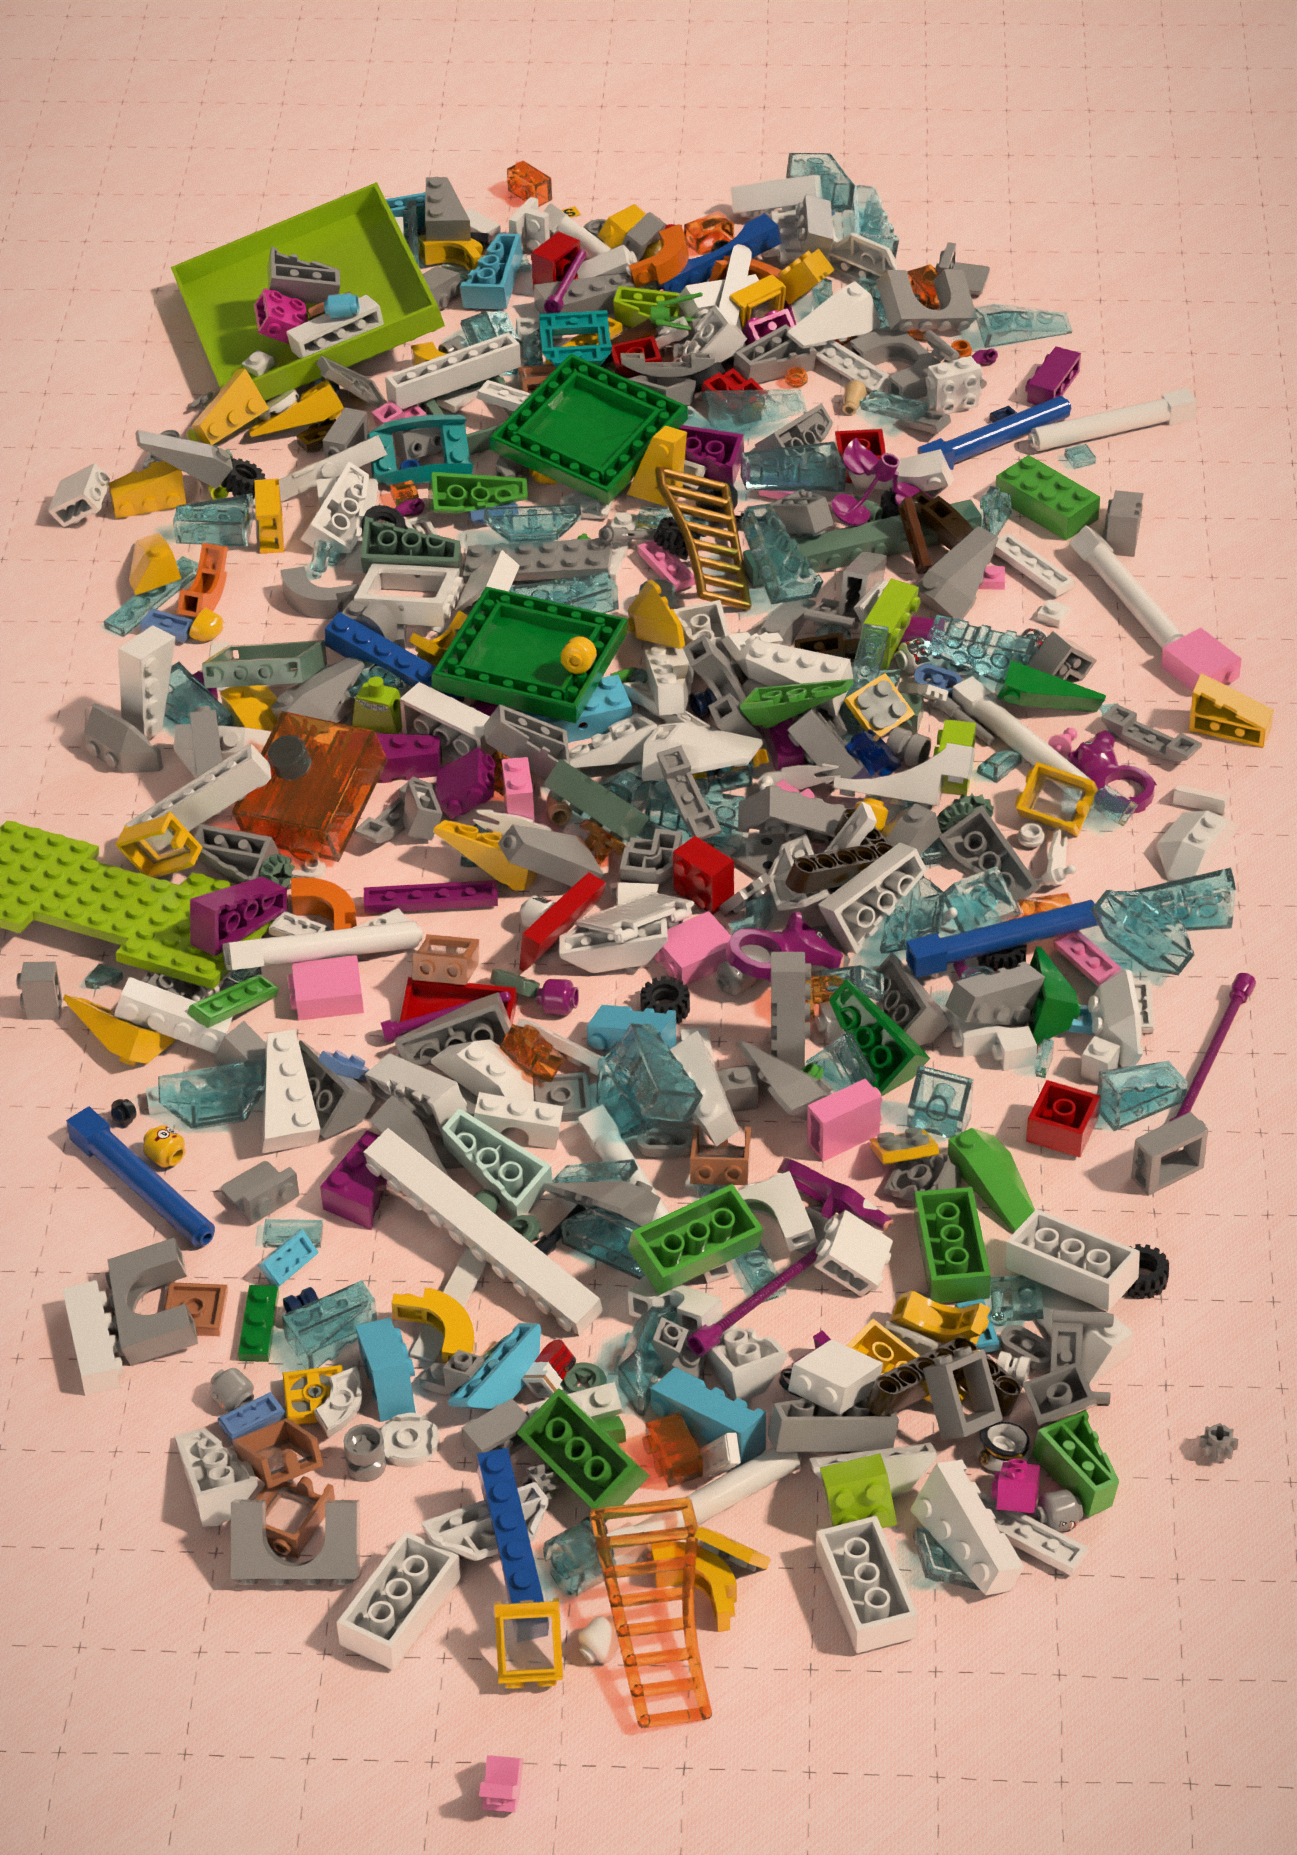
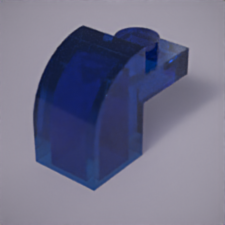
[845,729,901,778]

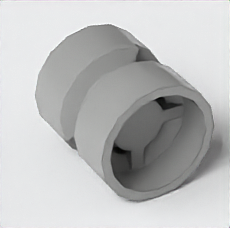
[885,726,932,767]
[343,1424,386,1482]

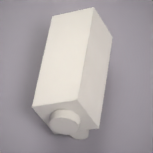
[577,245,637,279]

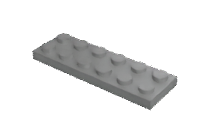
[463,538,613,584]

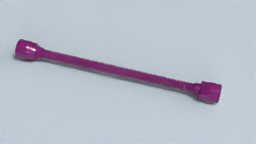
[1168,972,1256,1150]
[687,1246,818,1357]

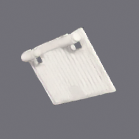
[574,892,694,943]

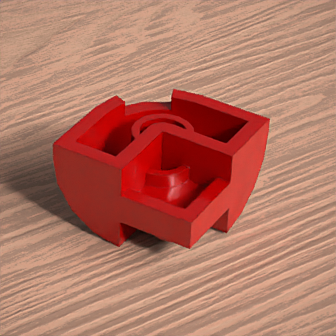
[701,368,767,413]

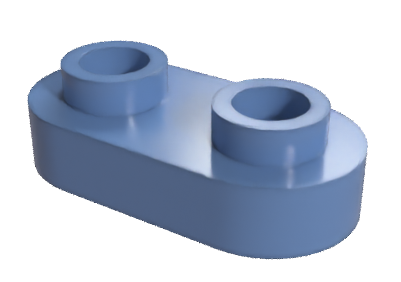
[914,664,962,698]

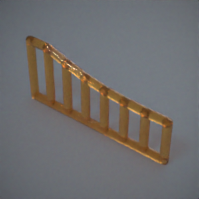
[589,1497,713,1729]

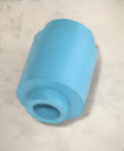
[324,293,360,319]

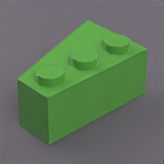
[1032,1409,1120,1517]

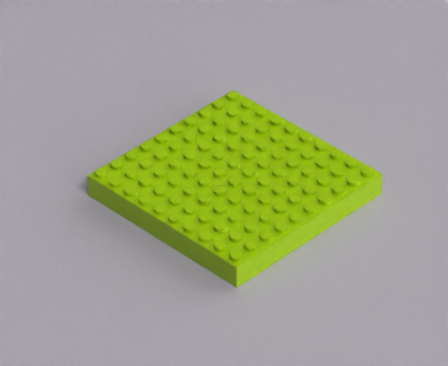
[170,182,445,401]

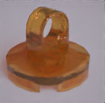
[579,818,627,866]
[805,964,844,1018]

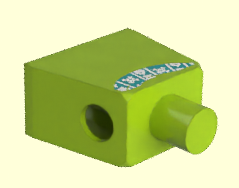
[352,676,402,734]

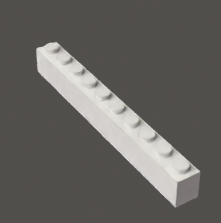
[364,1128,603,1336]

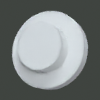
[1018,823,1045,847]

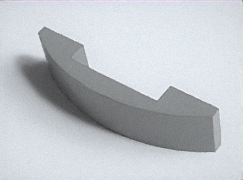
[620,353,715,377]
[1101,704,1202,761]
[657,745,722,840]
[354,777,435,843]

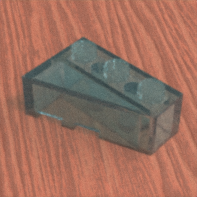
[173,494,255,546]
[164,661,234,727]
[1097,1060,1188,1131]
[282,1280,378,1369]

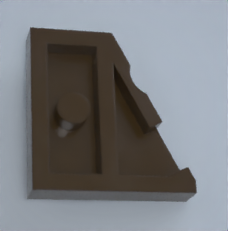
[296,418,336,453]

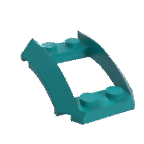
[539,310,612,368]
[367,415,473,490]

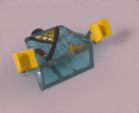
[692,749,769,796]

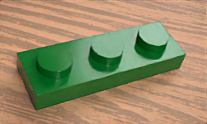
[238,1285,279,1362]

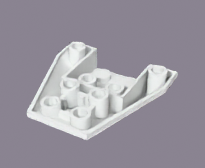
[642,722,763,783]

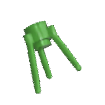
[651,292,703,331]

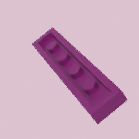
[363,880,498,914]

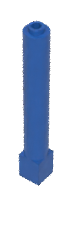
[917,396,1072,470]
[906,899,1102,978]
[66,1106,215,1247]

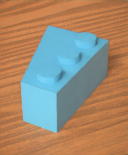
[587,1004,677,1069]
[355,1318,416,1422]

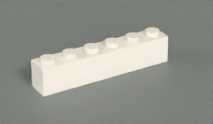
[385,332,521,410]
[124,744,271,853]

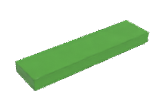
[187,974,279,1028]

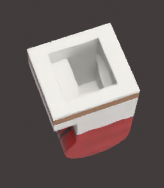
[522,1339,576,1398]

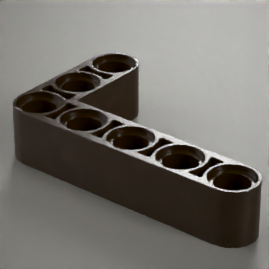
[785,808,893,893]
[866,1338,1022,1417]

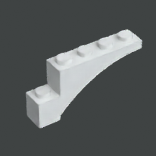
[833,743,976,810]

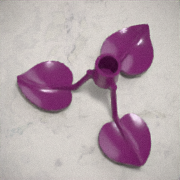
[831,438,934,526]

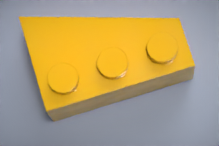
[627,426,687,507]

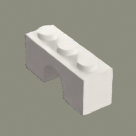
[474,1092,563,1150]
[628,1275,723,1336]

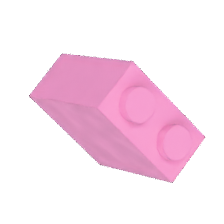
[1161,627,1242,691]
[502,757,535,823]
[654,911,731,985]
[288,955,364,1021]
[807,1079,882,1162]

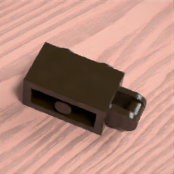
[794,632,867,662]

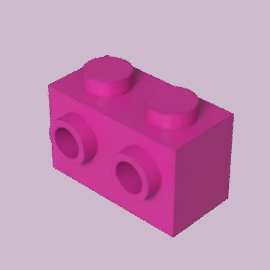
[742,308,795,346]
[991,1459,1040,1513]

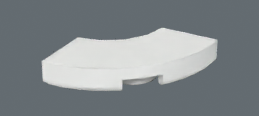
[314,1366,363,1437]

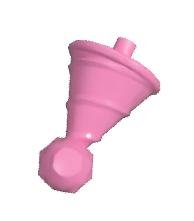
[1048,728,1077,758]

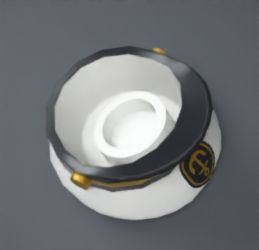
[975,1422,1031,1471]

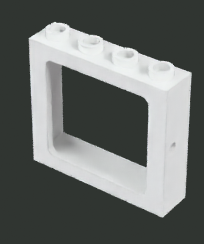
[354,563,463,627]

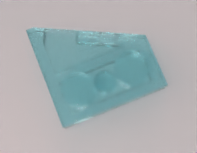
[806,1032,877,1089]
[913,1527,980,1590]

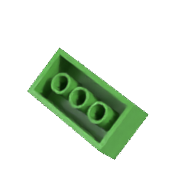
[995,455,1100,541]
[628,1184,764,1295]
[914,1187,991,1303]
[517,1388,650,1521]

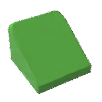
[595,1416,626,1443]

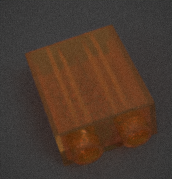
[232,711,388,863]

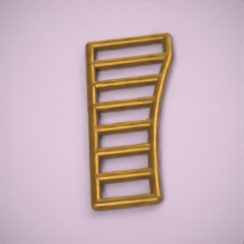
[655,466,752,610]

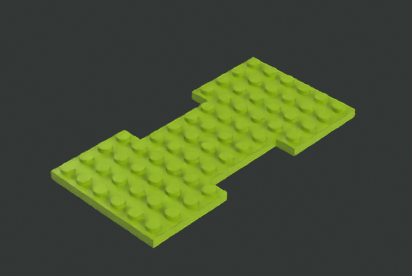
[0,820,288,989]

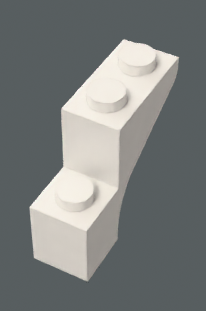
[944,1008,1037,1071]

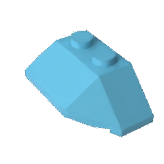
[447,1323,541,1410]

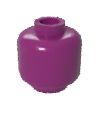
[537,979,579,1015]

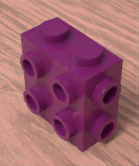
[436,747,495,820]

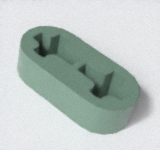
[489,968,540,998]

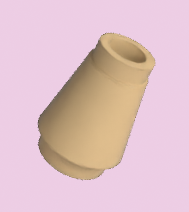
[842,380,867,415]
[546,795,572,826]

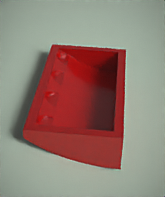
[519,872,606,971]
[400,977,518,1030]

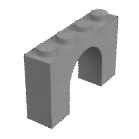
[876,269,978,332]
[850,326,941,406]
[682,635,764,739]
[105,1238,199,1366]
[230,1500,360,1585]

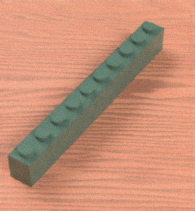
[743,499,982,588]

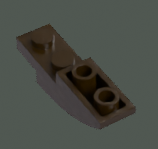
[912,491,974,550]

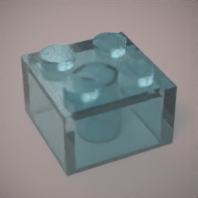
[941,866,1022,933]

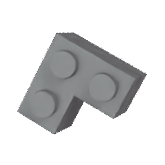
[1027,631,1097,681]

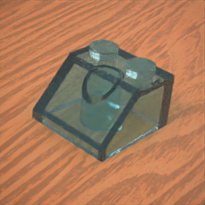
[907,1065,974,1138]

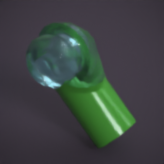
[610,667,647,684]

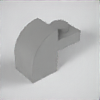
[342,599,398,642]

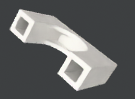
[703,1171,817,1284]

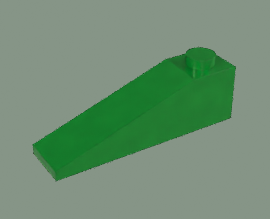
[995,660,1106,712]
[1027,946,1081,1045]
[828,979,931,1096]

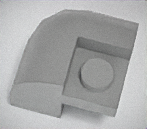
[620,829,682,884]

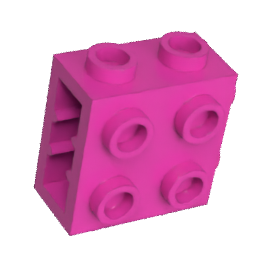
[254,288,308,345]

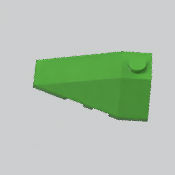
[428,472,528,514]
[740,679,854,728]
[948,1128,1035,1233]

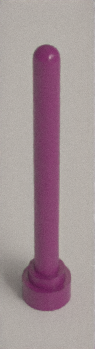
[544,249,586,313]
[380,991,511,1043]

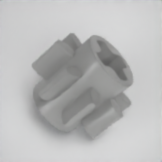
[1199,1423,1239,1463]
[522,1463,560,1501]

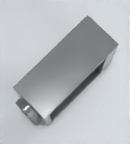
[629,374,696,405]
[323,407,369,478]
[1131,1112,1208,1196]
[923,1346,1003,1440]

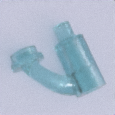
[310,540,341,579]

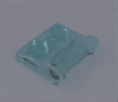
[989,1275,1044,1327]

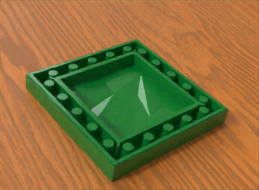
[489,354,688,505]
[431,587,628,723]

